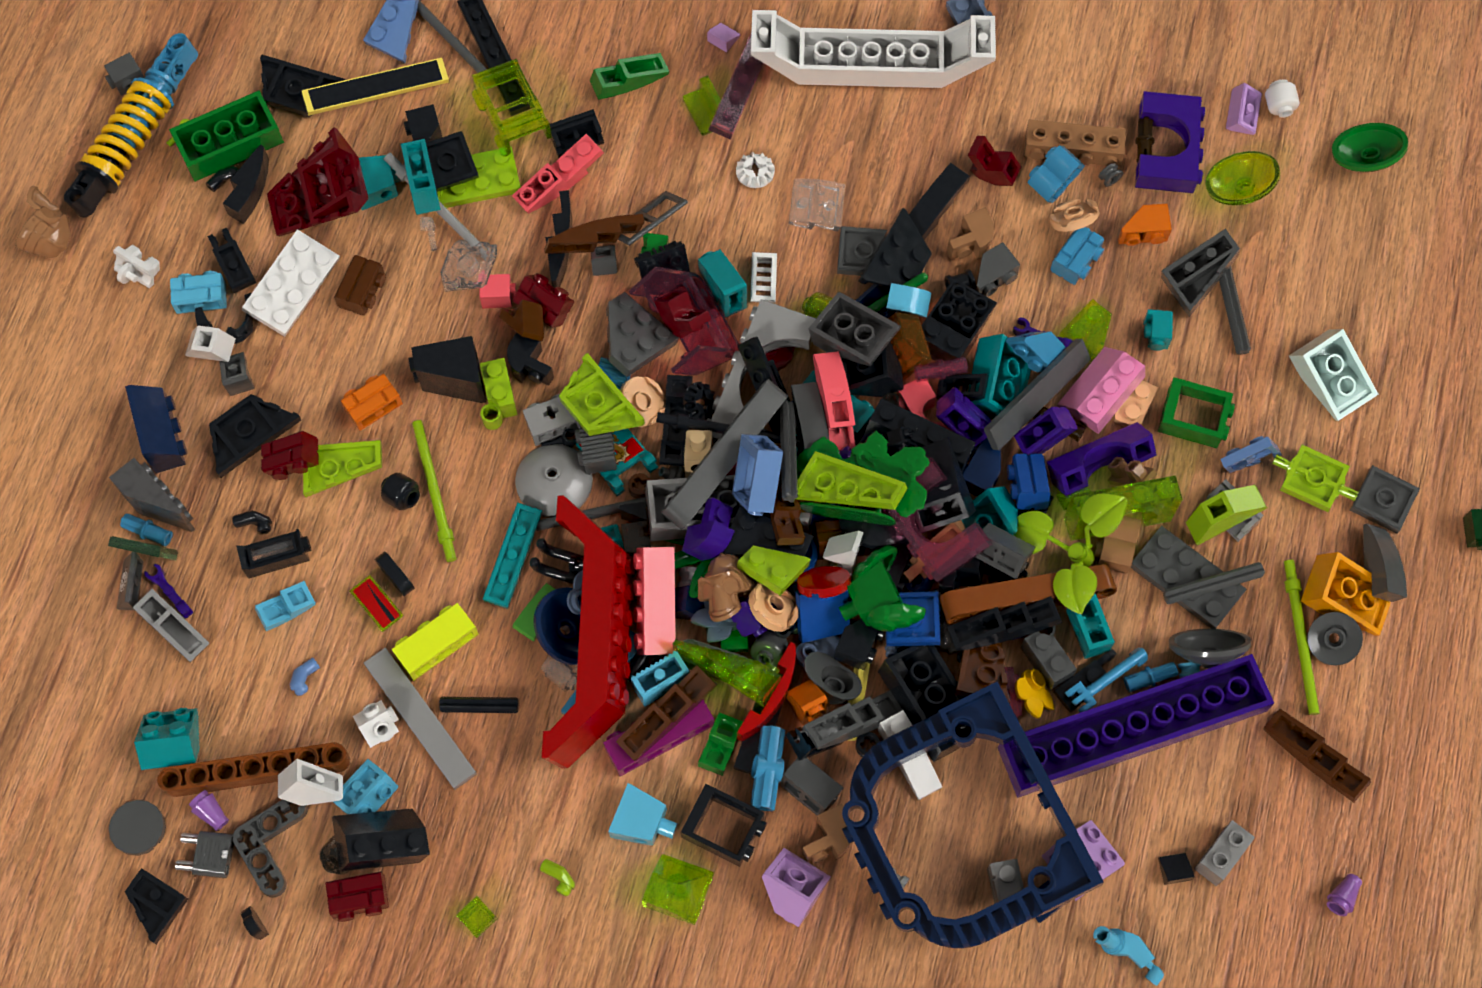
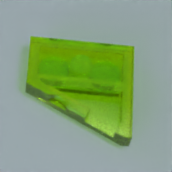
[1059,299,1112,362]

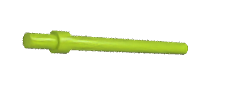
[412,420,457,562]
[1284,560,1320,715]

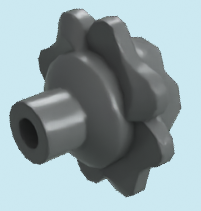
[659,465,685,479]

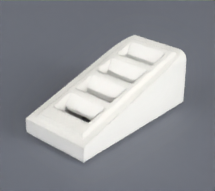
[750,252,777,303]

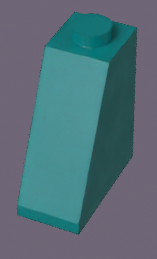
[698,249,747,318]

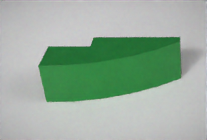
[590,53,670,100]

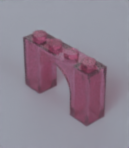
[882,457,993,582]

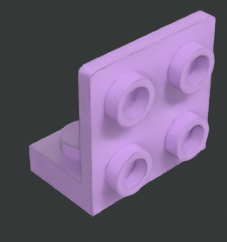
[1042,820,1125,901]

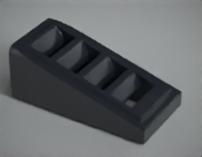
[936,373,989,401]

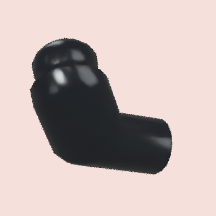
[206,166,239,192]

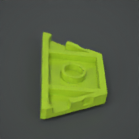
[559,353,645,436]

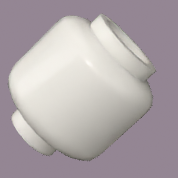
[1265,79,1300,118]

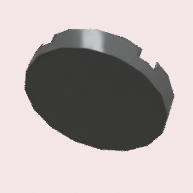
[108,800,166,856]

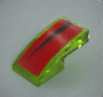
[349,575,404,632]

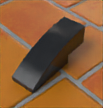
[223,145,269,224]

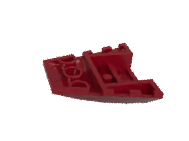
[267,127,369,237]

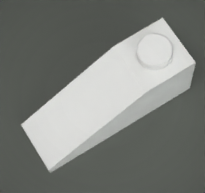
[878,710,942,801]

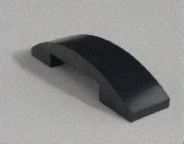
[659,375,693,466]

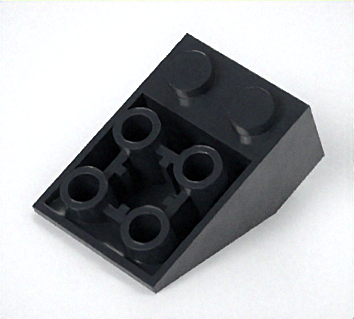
[913,279,997,373]
[914,437,976,533]

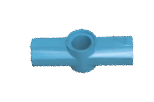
[750,726,785,812]

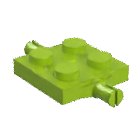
[1272,445,1359,512]

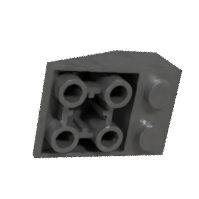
[109,458,195,532]

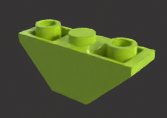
[1186,485,1267,545]

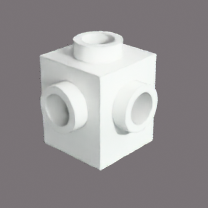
[353,700,399,748]

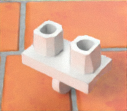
[113,245,160,288]

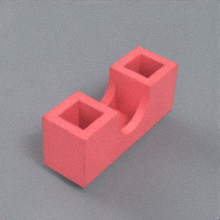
[894,376,951,431]

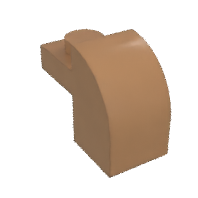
[947,207,994,260]
[802,804,850,863]

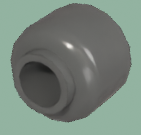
[750,630,789,669]

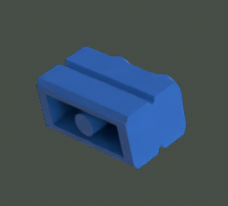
[1007,454,1050,510]

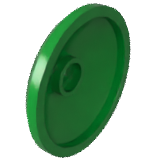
[1332,123,1408,172]

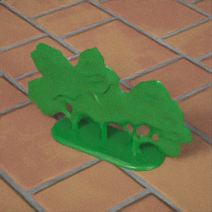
[797,431,930,525]

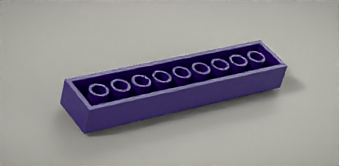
[997,654,1274,798]

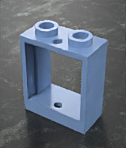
[732,434,783,516]

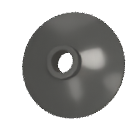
[1307,612,1363,665]

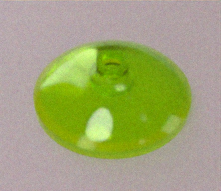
[1205,151,1281,206]

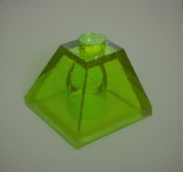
[642,854,714,925]

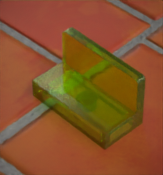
[683,75,722,136]

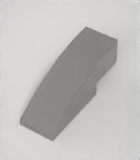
[132,589,210,662]

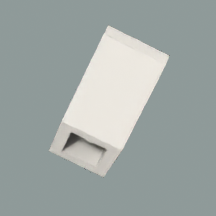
[185,326,236,362]

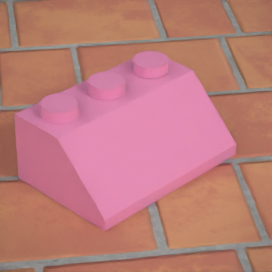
[1057,347,1145,434]

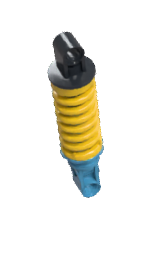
[64,33,198,218]

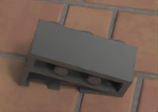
[1161,228,1240,317]

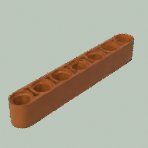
[939,564,1117,625]
[157,742,351,797]

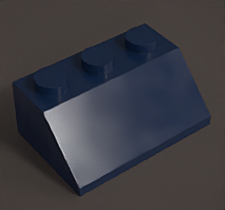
[125,385,187,474]

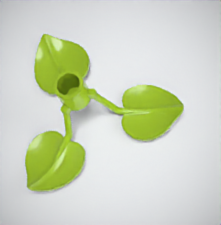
[1013,493,1127,614]

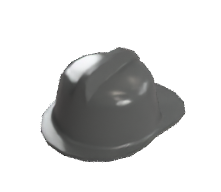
[804,651,862,704]

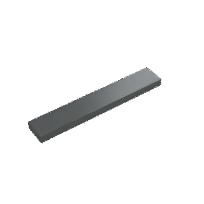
[984,339,1091,450]

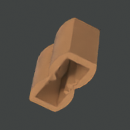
[1094,516,1141,574]

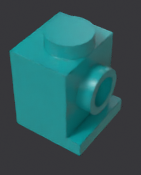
[1143,309,1173,351]

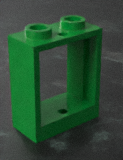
[1157,377,1235,448]

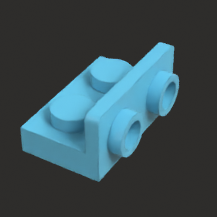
[333,759,398,815]

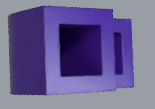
[682,498,734,561]

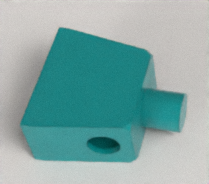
[359,155,401,210]

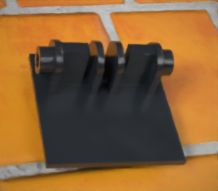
[634,241,692,296]

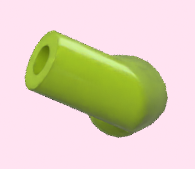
[540,859,575,896]

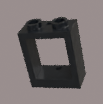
[681,784,767,867]

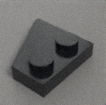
[125,868,188,945]

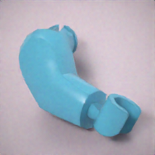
[1093,926,1164,986]

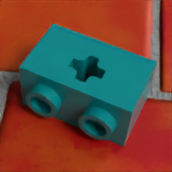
[1066,593,1115,659]

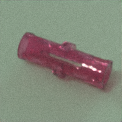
[914,357,968,382]

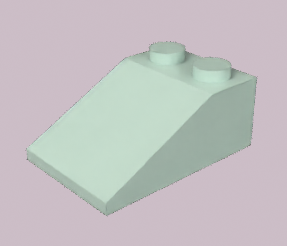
[1289,329,1379,421]

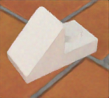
[823,531,863,578]

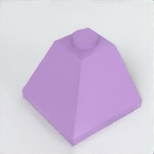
[762,848,831,927]

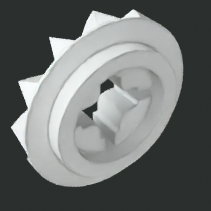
[736,151,775,188]

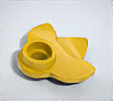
[1015,669,1054,719]

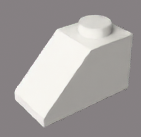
[278,759,343,806]

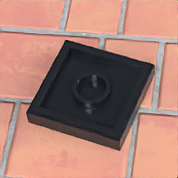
[426,131,479,192]

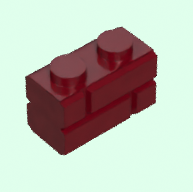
[513,273,574,328]
[261,431,319,480]
[325,871,389,922]

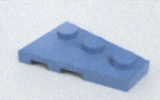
[363,0,419,63]

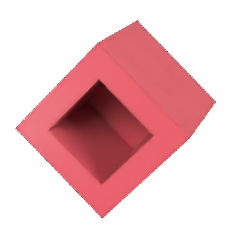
[480,274,517,309]

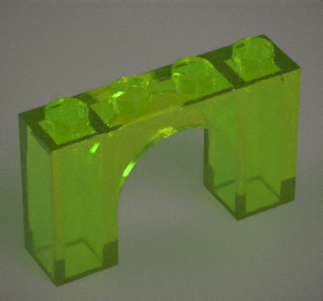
[1064,475,1183,541]

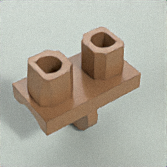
[1108,457,1157,497]

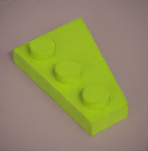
[303,440,382,498]

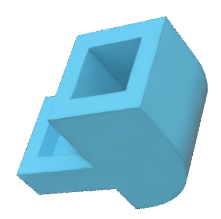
[886,283,932,319]

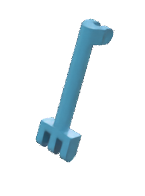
[1065,647,1148,713]

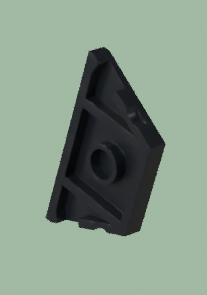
[260,54,346,118]
[858,208,932,289]
[209,394,301,478]

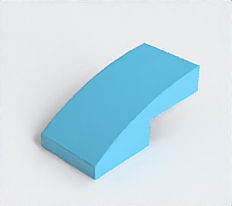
[255,581,315,631]

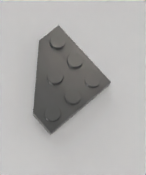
[606,292,679,377]

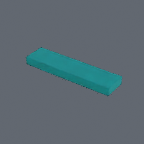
[482,502,543,609]

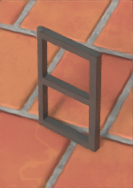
[618,191,688,246]

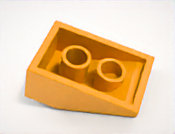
[1301,552,1391,636]

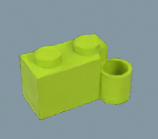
[480,358,518,430]

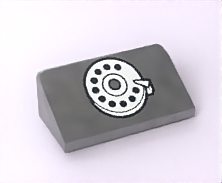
[117,552,144,610]

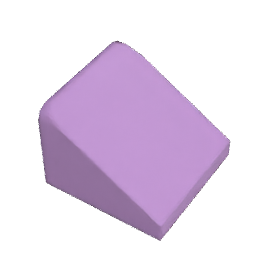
[707,23,740,53]

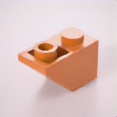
[1118,204,1172,246]
[787,679,828,726]

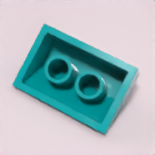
[968,334,1031,419]

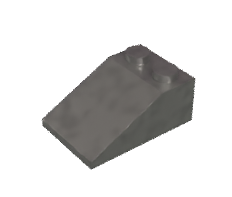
[808,292,901,366]

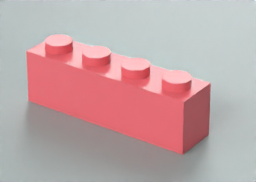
[633,547,676,655]

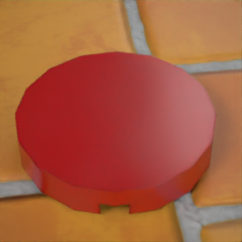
[797,566,851,598]

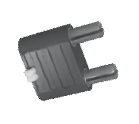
[175,831,234,878]

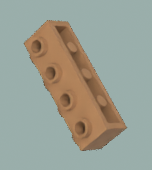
[1024,119,1126,167]

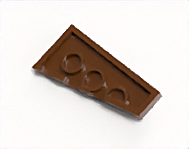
[955,643,1010,704]

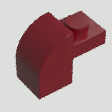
[968,136,1021,186]
[654,290,711,338]

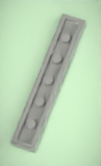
[364,647,477,790]

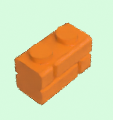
[340,373,403,431]

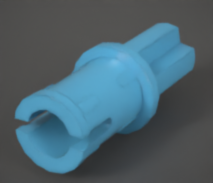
[120,514,173,547]
[1123,662,1178,693]

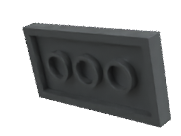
[1131,525,1247,629]

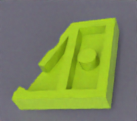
[737,545,811,596]

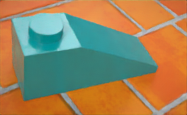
[401,139,441,215]

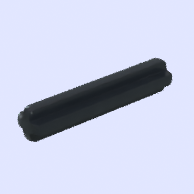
[439,697,519,713]

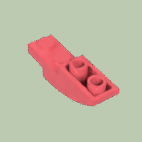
[512,134,604,214]
[813,351,856,451]

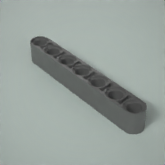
[661,379,788,530]

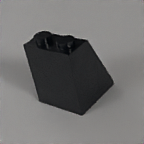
[408,336,486,403]

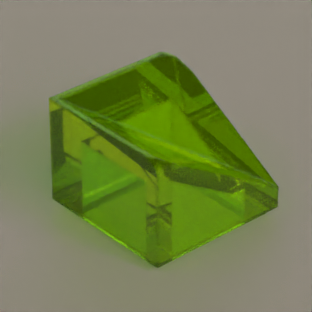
[456,896,497,938]

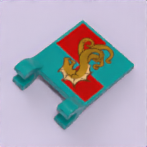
[576,429,658,496]

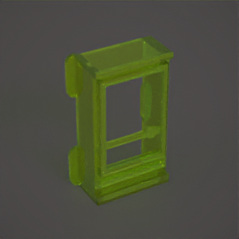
[472,59,552,156]

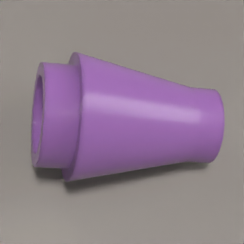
[189,790,229,831]
[1327,874,1362,916]

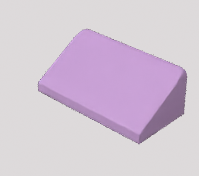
[1226,83,1262,135]

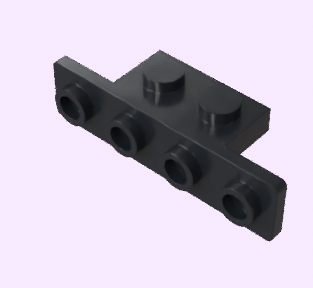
[738,336,791,433]

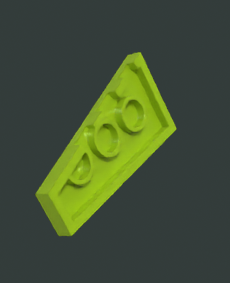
[796,451,908,510]

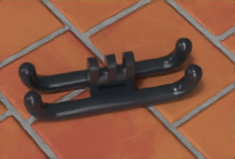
[529,538,637,584]

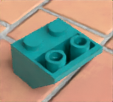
[134,708,200,770]

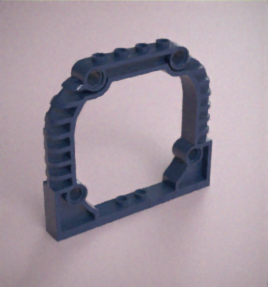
[842,681,1104,949]

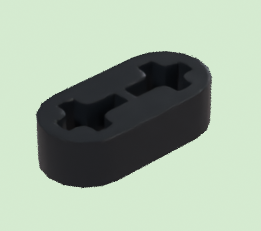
[374,551,415,597]

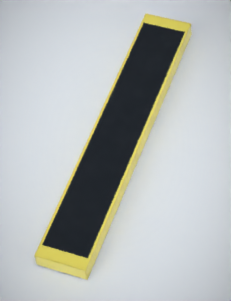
[301,58,449,116]

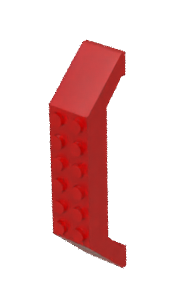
[541,495,635,769]

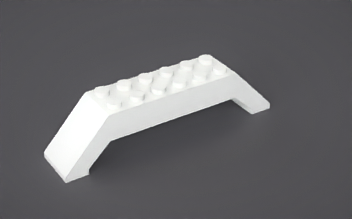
[751,10,996,88]

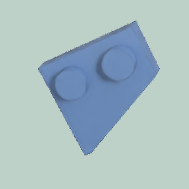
[1220,436,1282,473]

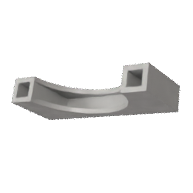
[707,299,816,444]

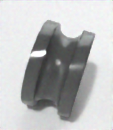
[1098,163,1124,187]

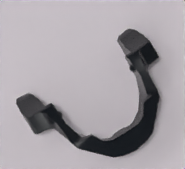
[195,293,253,344]

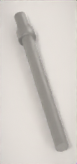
[384,153,493,261]

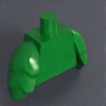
[839,545,926,632]

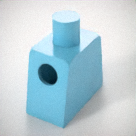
[608,783,678,846]

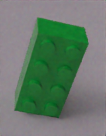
[169,90,284,182]

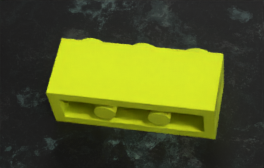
[392,603,479,681]

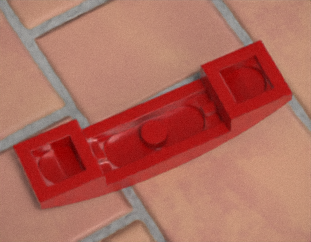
[737,642,796,742]

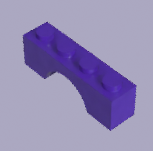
[1047,422,1157,496]

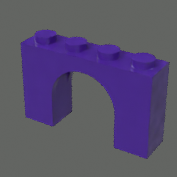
[1135,91,1205,193]

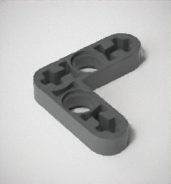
[233,800,308,897]

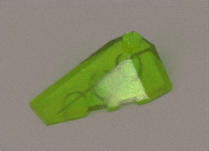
[673,639,781,707]

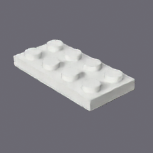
[242,229,340,337]

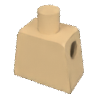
[684,430,714,478]

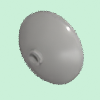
[515,444,593,518]

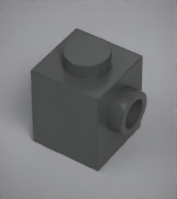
[104,52,144,96]

